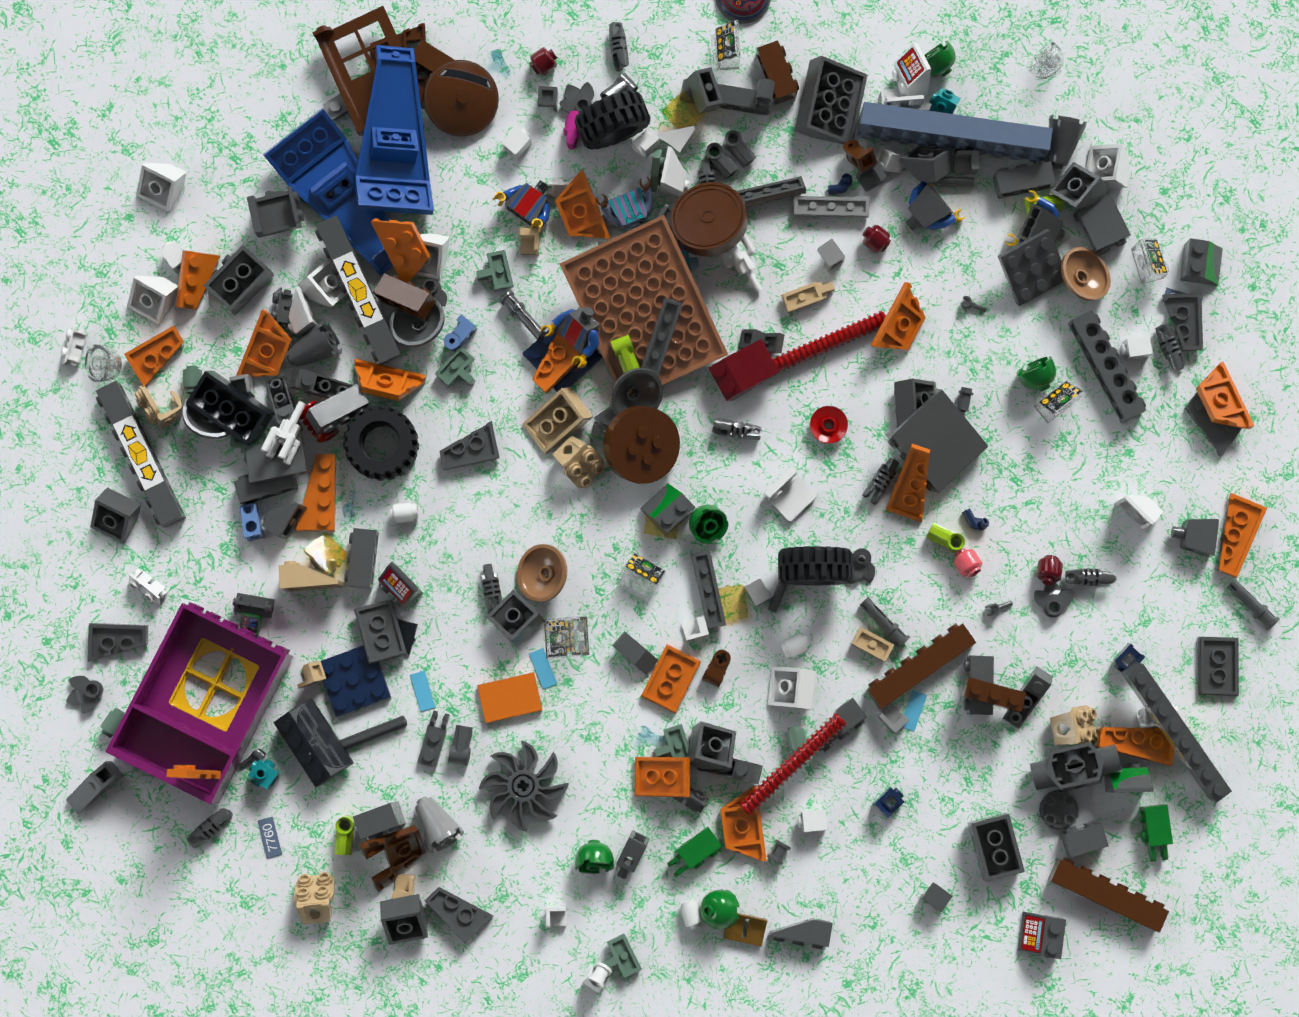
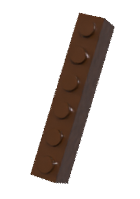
[866,623,977,709]
[1048,857,1169,933]

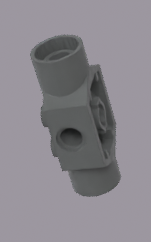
[1030,742,1122,792]

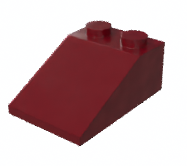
[708,339,780,401]

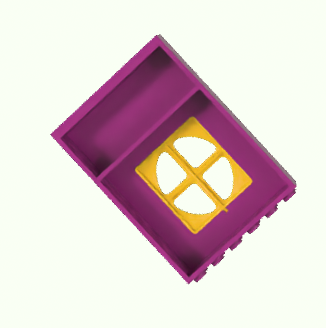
[105,602,293,804]

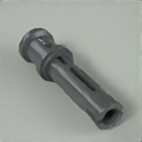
[500,291,546,341]
[1227,579,1280,631]
[860,597,910,649]

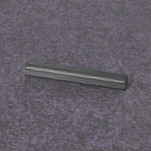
[340,716,407,750]

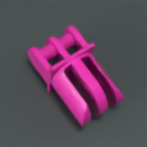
[563,110,581,150]

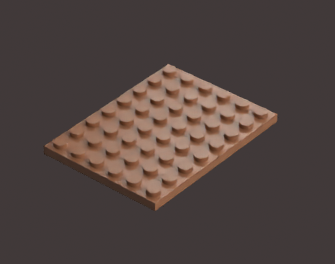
[560,215,728,393]

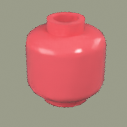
[953,548,982,578]

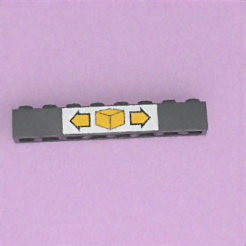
[315,215,402,365]
[96,381,186,528]
[1121,662,1232,803]

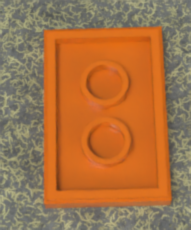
[641,644,701,714]
[477,672,543,723]
[635,757,690,797]

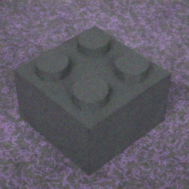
[380,894,428,945]

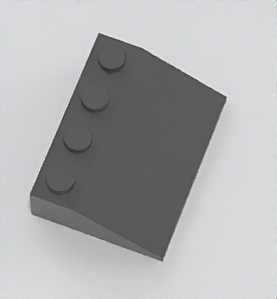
[795,56,868,144]

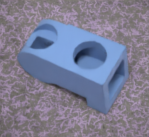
[444,314,477,352]
[240,502,265,542]

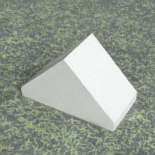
[658,126,698,153]

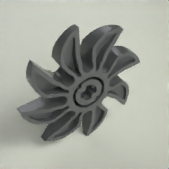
[479,741,569,832]

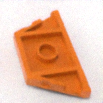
[555,170,611,239]
[371,218,430,283]
[871,282,926,350]
[236,309,292,377]
[354,358,426,401]
[1196,362,1255,430]
[720,786,767,862]

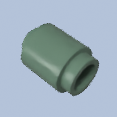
[183,366,202,394]
[100,708,125,738]
[785,725,807,754]

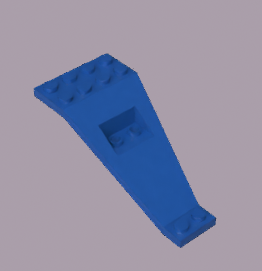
[354,45,434,215]
[263,108,393,276]

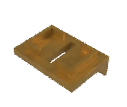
[723,913,768,947]

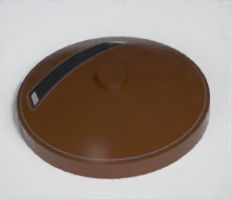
[423,60,499,137]

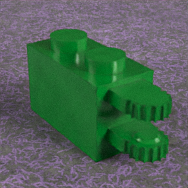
[1138,804,1173,862]
[667,826,722,877]

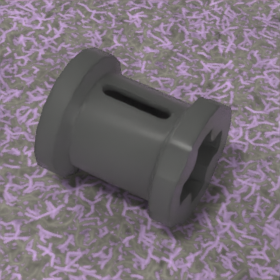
[767,839,791,865]

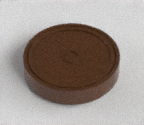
[670,182,748,257]
[603,406,680,484]

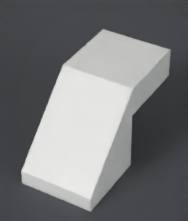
[632,130,661,158]

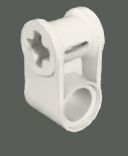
[583,962,612,993]

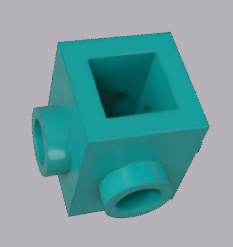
[929,88,961,114]
[248,759,281,789]

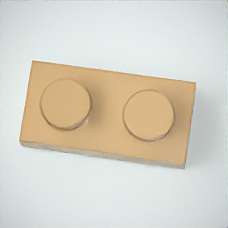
[851,626,894,662]

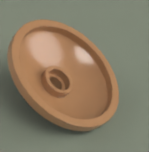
[1061,247,1111,301]
[517,544,567,602]

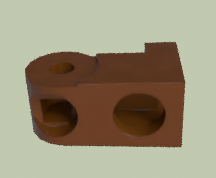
[843,140,877,172]

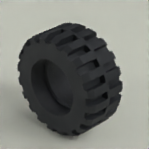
[575,90,651,150]
[343,405,419,481]
[778,546,853,586]

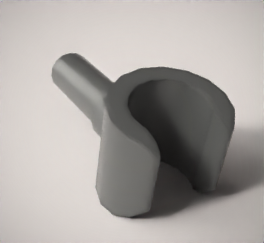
[961,296,987,312]
[985,601,1013,616]
[239,748,266,768]

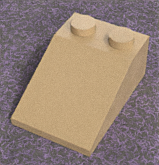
[523,387,593,454]
[279,561,344,592]

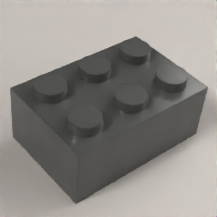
[353,801,406,841]
[968,813,1025,882]

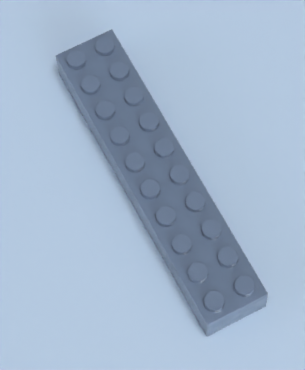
[857,102,1053,163]

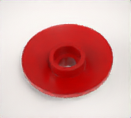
[810,406,848,444]

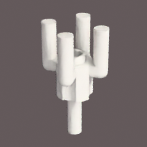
[719,233,762,293]
[261,401,306,466]

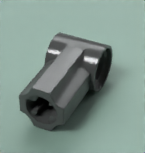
[600,73,638,99]
[723,130,756,168]
[705,142,739,180]
[448,725,473,765]

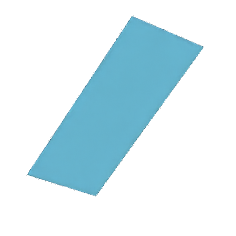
[529,648,557,689]
[410,670,435,712]
[903,690,927,731]

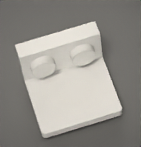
[880,88,924,109]
[763,466,817,522]

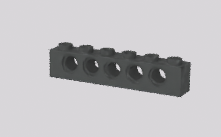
[1068,310,1146,424]

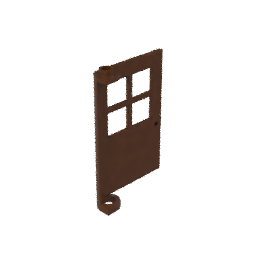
[312,6,423,136]

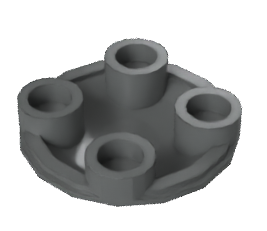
[1039,790,1079,830]

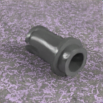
[957,387,974,412]

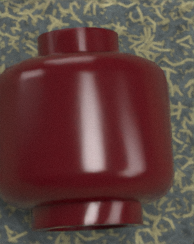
[529,47,558,76]
[862,225,891,253]
[1036,555,1063,585]

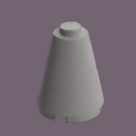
[415,796,464,853]

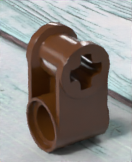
[701,650,731,688]

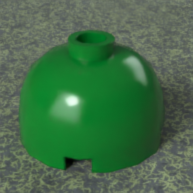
[924,41,956,77]
[1016,356,1056,392]
[689,504,729,544]
[575,840,614,874]
[700,889,739,929]

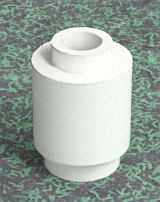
[390,502,419,523]
[780,633,810,658]
[680,899,704,930]

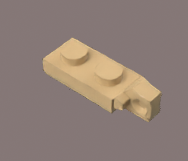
[781,282,835,313]

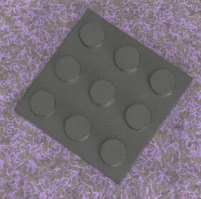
[998,229,1064,306]

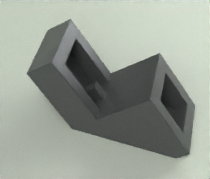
[739,329,785,353]
[612,631,658,675]

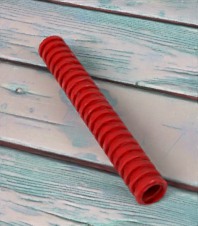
[772,311,886,371]
[739,713,847,816]

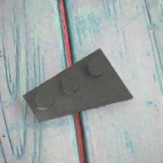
[1162,293,1203,351]
[1185,392,1242,457]
[439,421,500,470]
[88,623,149,662]
[424,887,494,944]

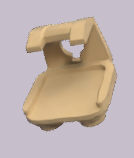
[135,386,182,429]
[553,436,605,488]
[1050,705,1099,745]
[294,872,335,924]

